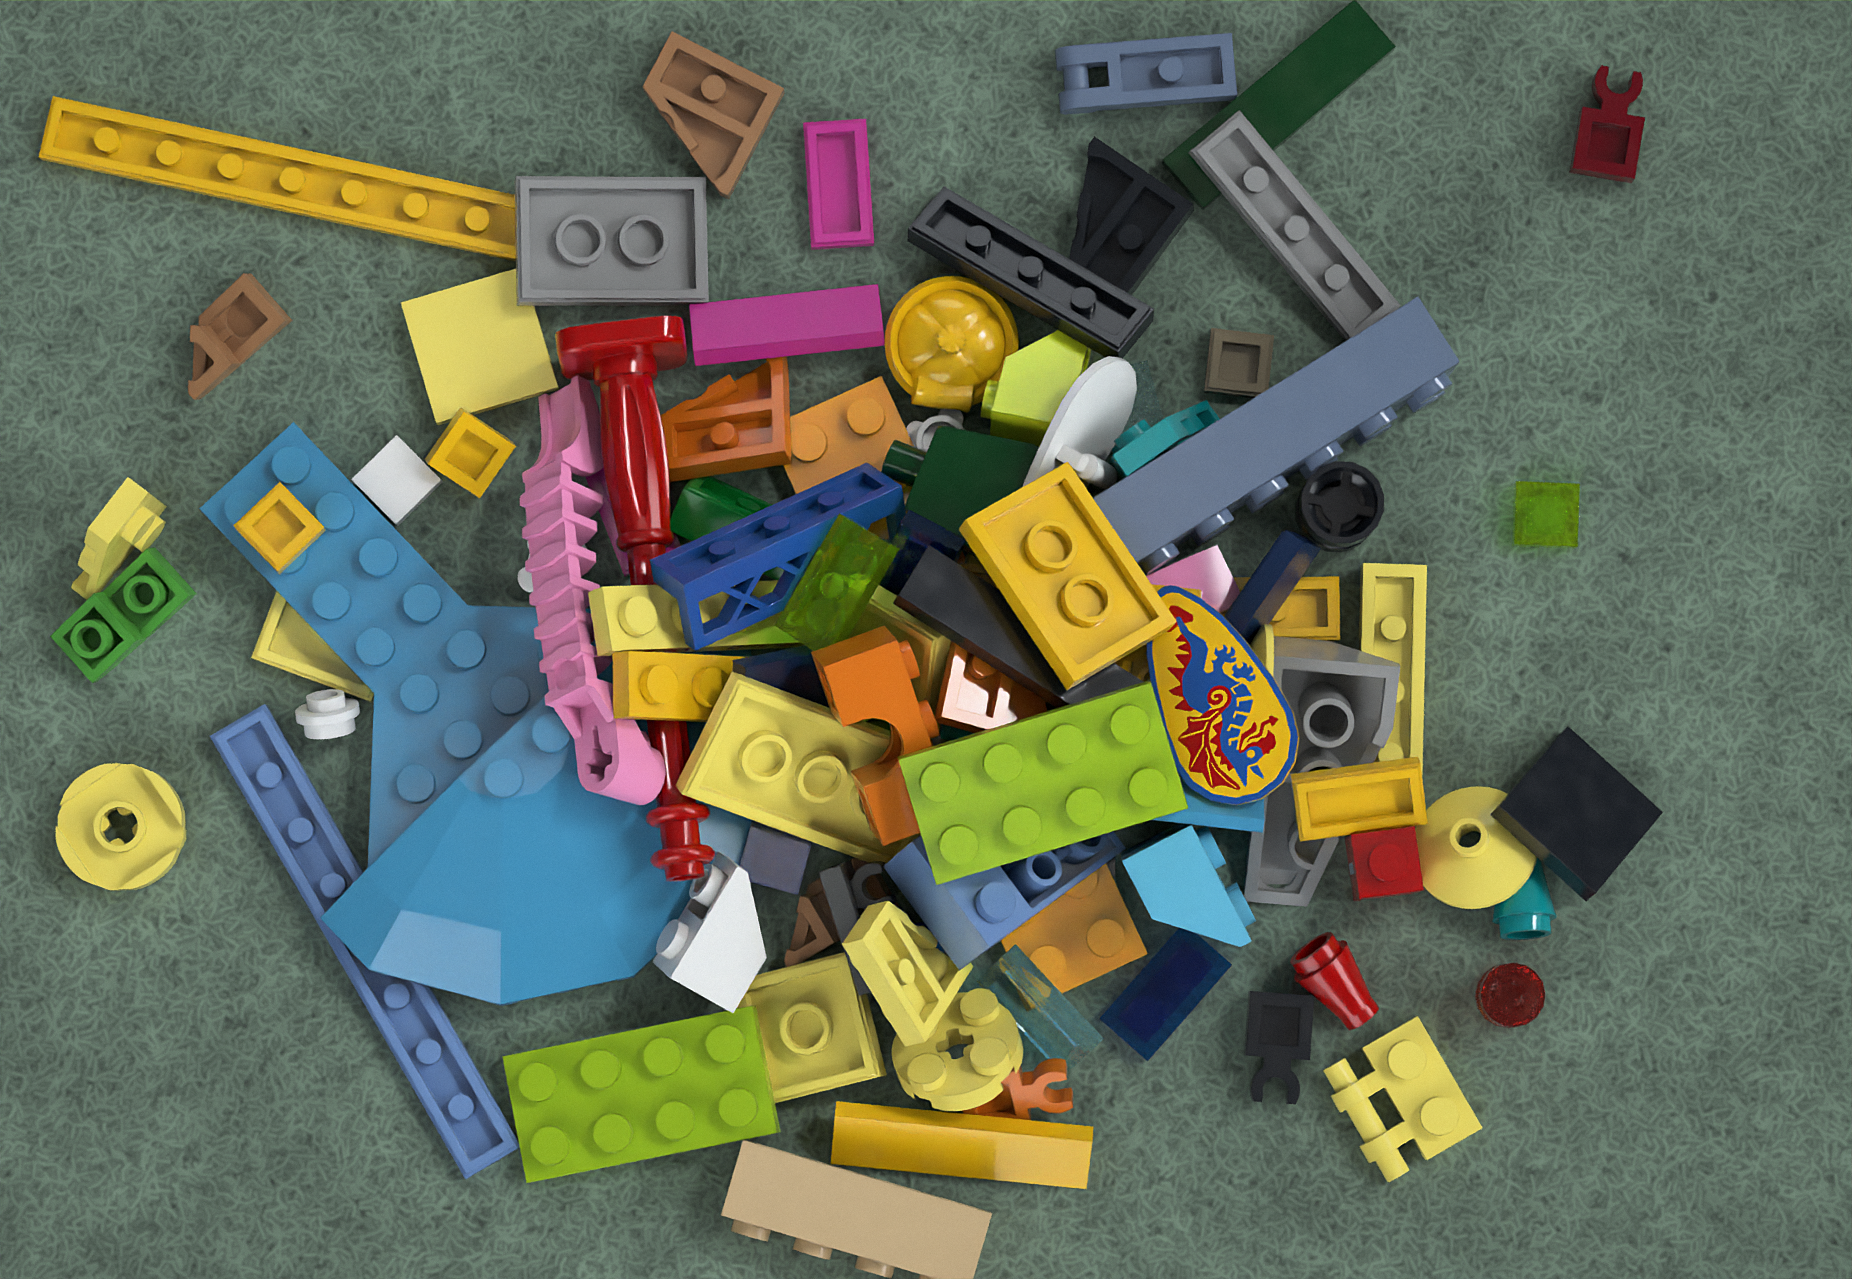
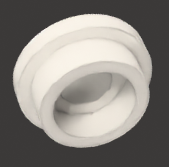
[295,689,360,739]

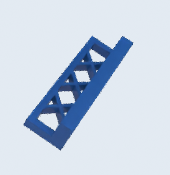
[650,463,912,651]

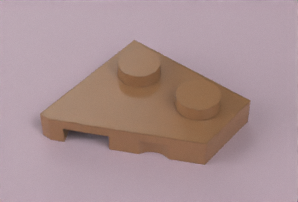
[643,31,785,200]

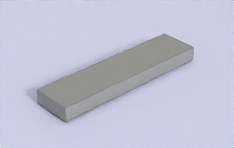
[1188,110,1401,341]

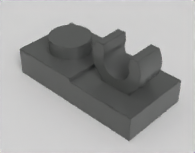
[818,860,897,996]

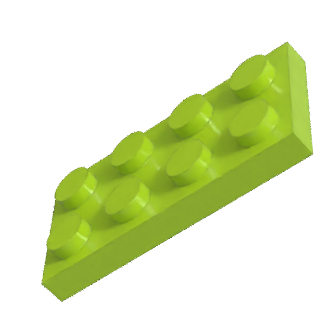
[897,680,1188,885]
[502,1005,781,1183]

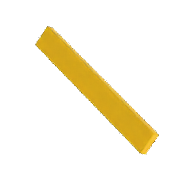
[38,96,516,261]

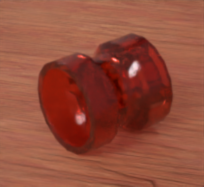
[1474,963,1545,1028]

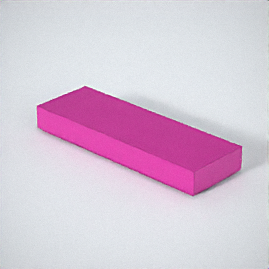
[689,284,885,366]

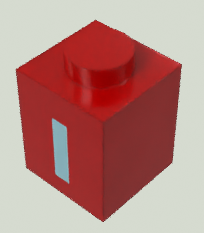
[1345,826,1424,901]

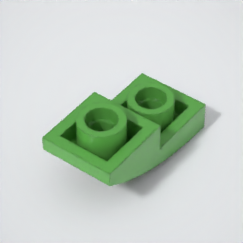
[50,547,197,683]

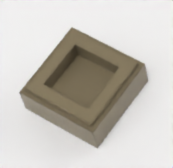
[1203,328,1274,398]

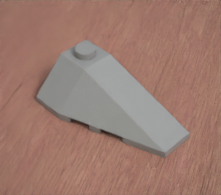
[1243,636,1400,907]

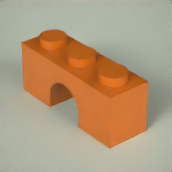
[811,626,940,846]

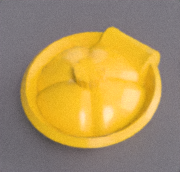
[884,276,1019,413]

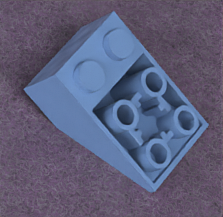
[883,832,1126,971]

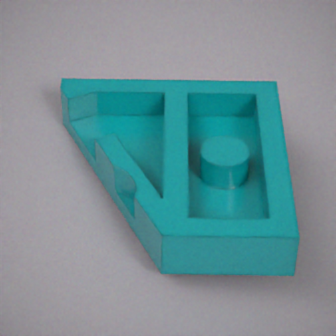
[1109,400,1220,483]

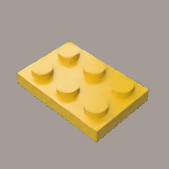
[959,462,1177,690]

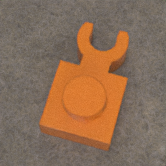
[962,1058,1073,1120]

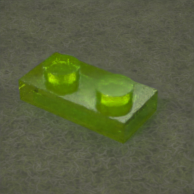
[774,513,900,651]

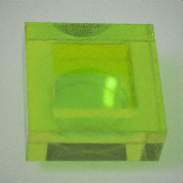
[1512,481,1580,549]

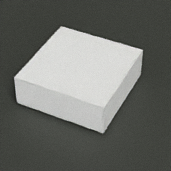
[351,435,443,526]

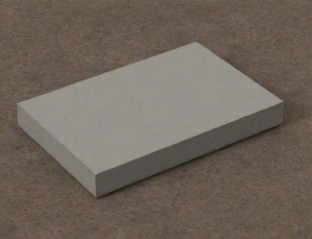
[514,176,709,306]

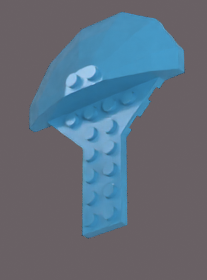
[199,422,753,1006]

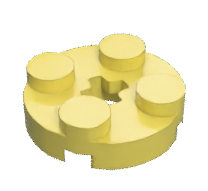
[56,763,186,891]
[892,988,1023,1111]

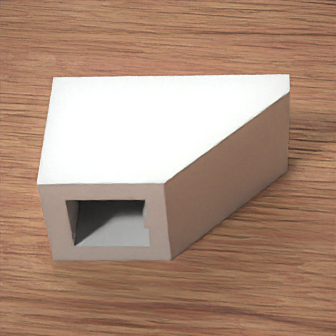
[653,852,767,1013]

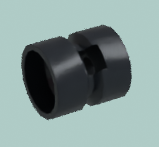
[1295,461,1384,552]

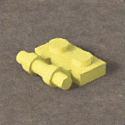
[1323,1016,1482,1182]

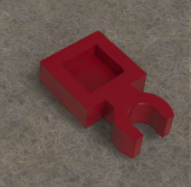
[1569,65,1645,183]

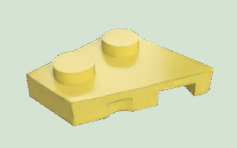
[71,477,167,600]
[842,901,973,1046]

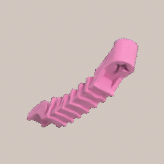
[520,375,666,805]

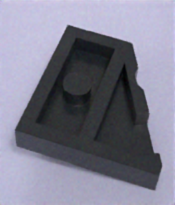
[1069,136,1194,295]

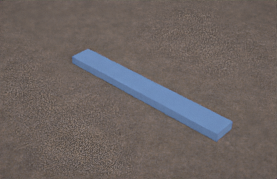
[210,704,520,1179]

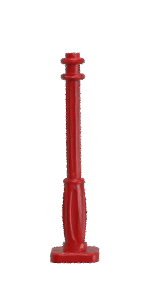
[555,316,715,881]

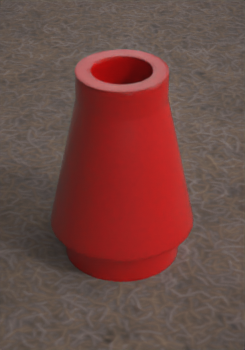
[1290,932,1379,1030]

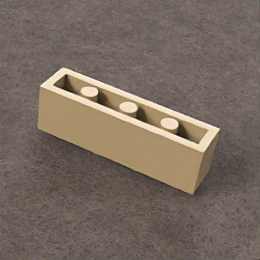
[721,1140,992,1279]

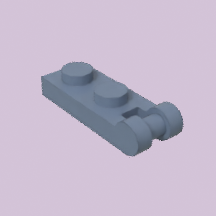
[1055,33,1237,115]

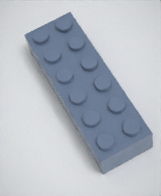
[1093,297,1460,576]

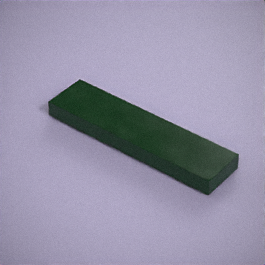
[1162,0,1396,210]

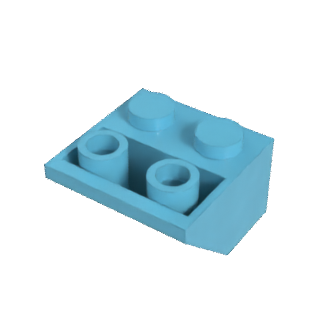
[1121,823,1256,947]

